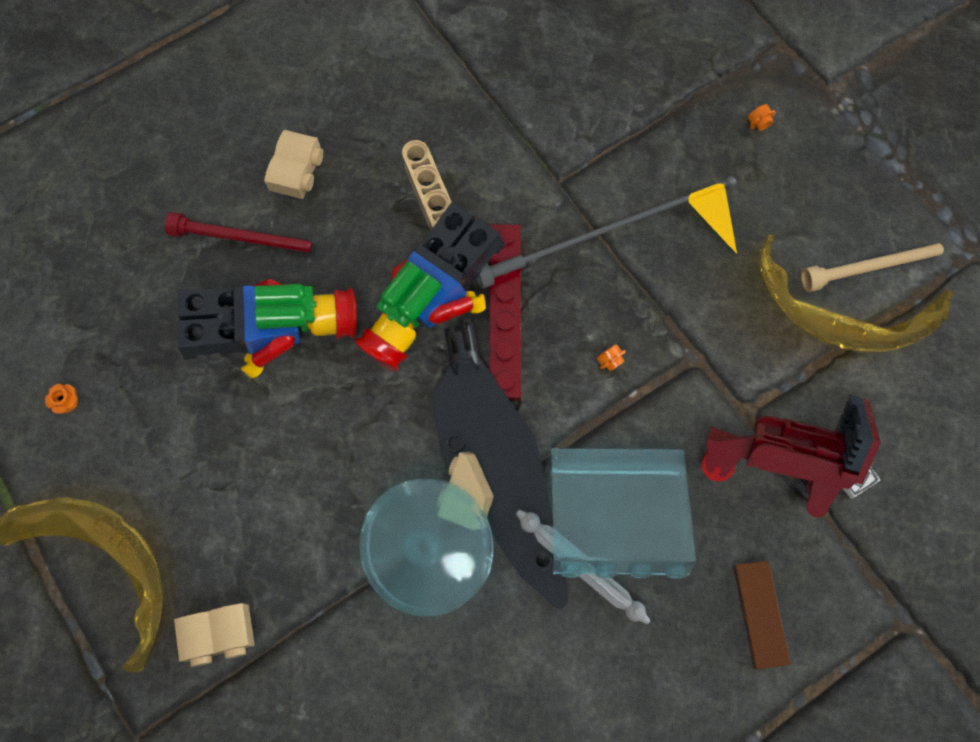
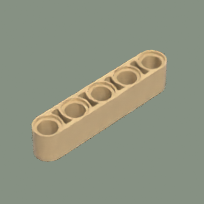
[402,140,451,231]

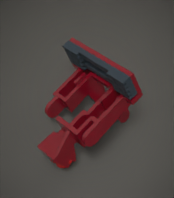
[702,394,881,517]

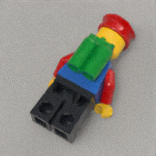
[355,202,506,372]
[178,279,358,378]

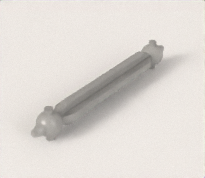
[516,510,650,624]

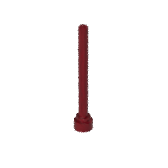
[165,212,312,253]

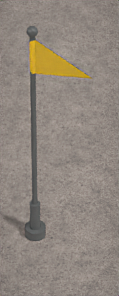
[476,176,737,289]

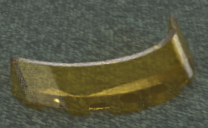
[759,234,953,352]
[0,497,162,673]

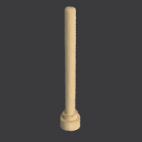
[801,243,944,292]

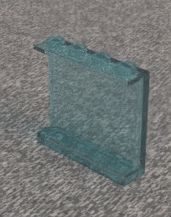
[550,448,696,579]

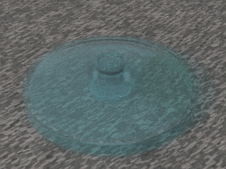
[360,478,493,617]

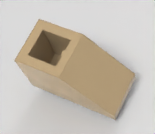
[438,452,494,531]

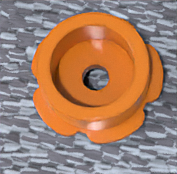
[747,104,776,131]
[596,344,626,372]
[45,384,78,414]

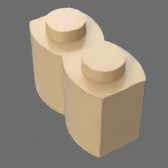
[264,130,323,199]
[174,603,255,667]

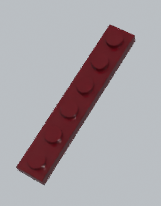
[489,224,521,401]

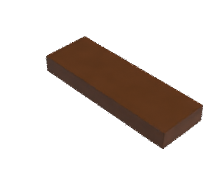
[733,561,791,670]

